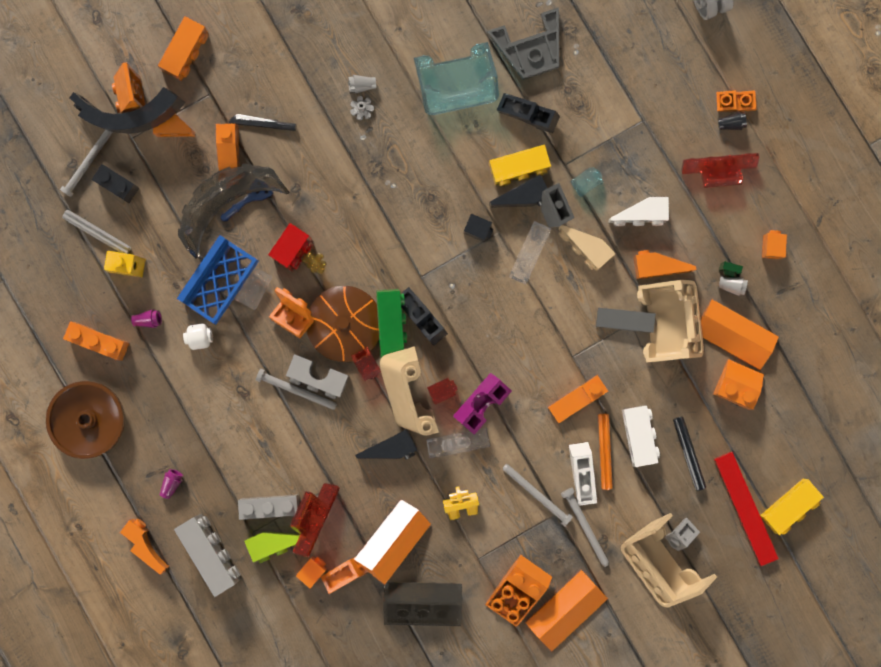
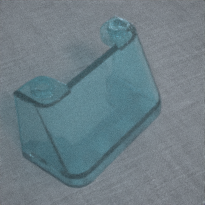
[414,42,499,115]

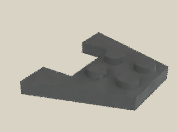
[487,7,559,80]

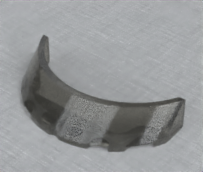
[178,164,290,259]

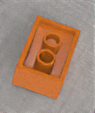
[112,62,146,114]

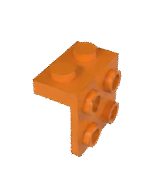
[269,287,314,339]

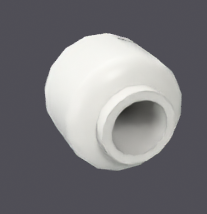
[183,324,213,350]

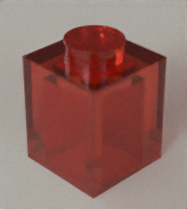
[351,347,381,381]
[427,378,458,405]

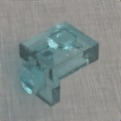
[570,167,604,197]

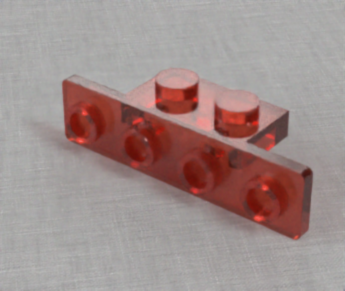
[681,153,760,188]
[290,483,340,557]

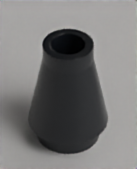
[718,111,747,130]

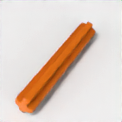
[598,414,612,490]

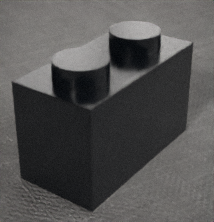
[92,164,139,203]

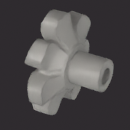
[350,96,374,121]

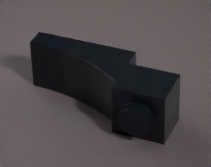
[497,93,560,134]
[401,287,448,346]

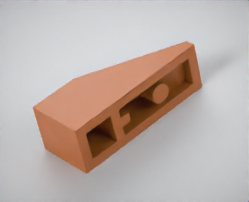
[216,124,240,185]
[633,250,697,280]

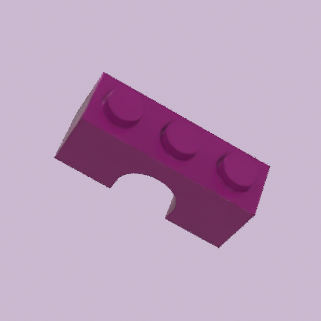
[453,373,512,435]

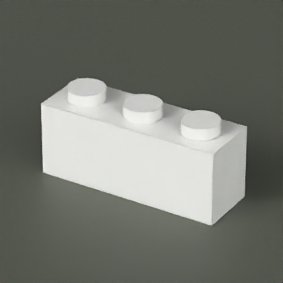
[622,406,660,467]

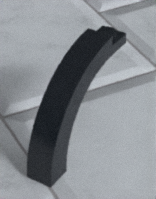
[69,87,185,134]

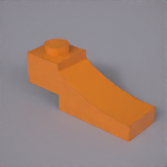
[548,375,608,423]
[120,519,169,575]
[321,556,369,594]

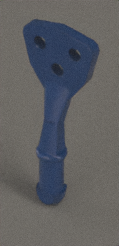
[220,177,274,222]

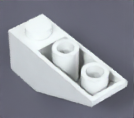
[609,197,669,226]

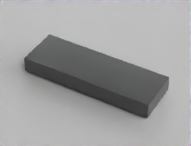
[596,308,656,333]

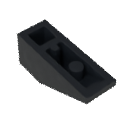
[489,175,548,208]
[355,429,418,460]

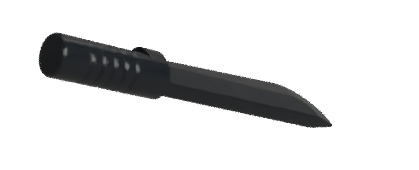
[229,114,297,131]

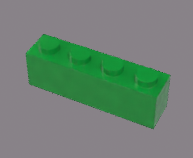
[376,289,407,358]

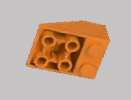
[485,555,552,627]

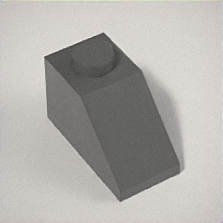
[541,183,575,228]

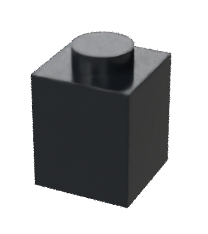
[463,214,494,242]

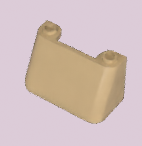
[637,280,704,362]
[380,347,438,435]

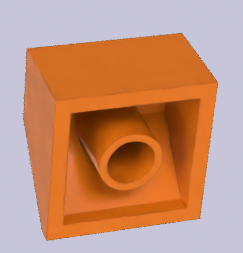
[713,359,764,410]

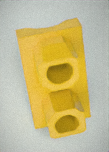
[443,486,479,520]

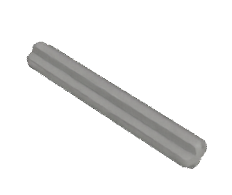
[62,210,131,254]

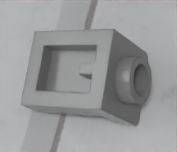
[665,518,700,551]

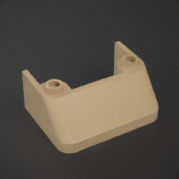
[621,513,717,607]

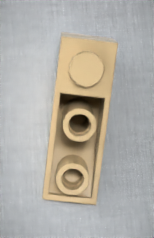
[558,225,615,271]

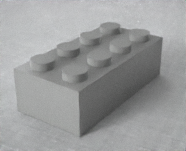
[174,514,241,597]

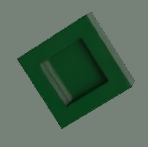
[719,261,743,277]

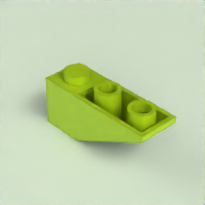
[244,531,309,563]

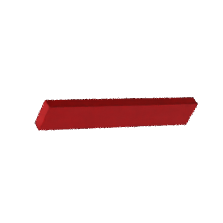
[714,452,779,566]

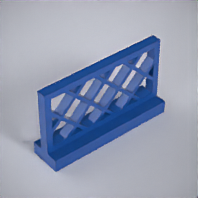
[177,235,259,325]

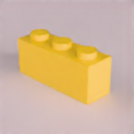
[489,144,551,187]
[760,478,824,535]

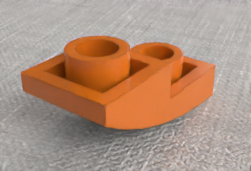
[716,90,756,112]

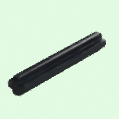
[673,416,706,491]

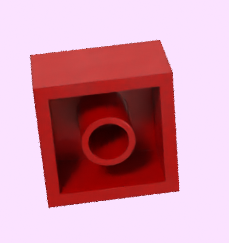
[268,223,313,272]

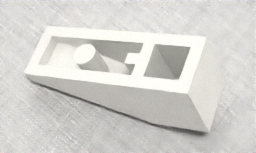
[569,442,597,506]

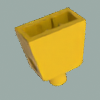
[104,251,146,278]

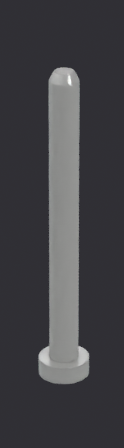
[60,130,113,197]
[255,368,337,409]
[503,464,573,527]
[561,487,609,567]

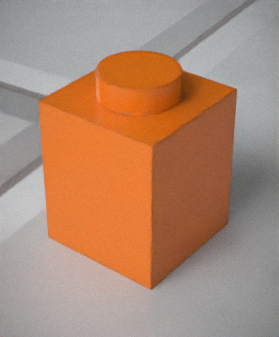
[762,230,787,260]
[296,556,327,588]

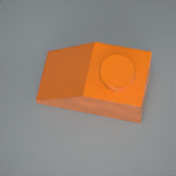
[153,114,195,137]

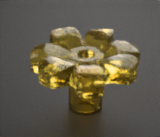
[303,252,327,274]

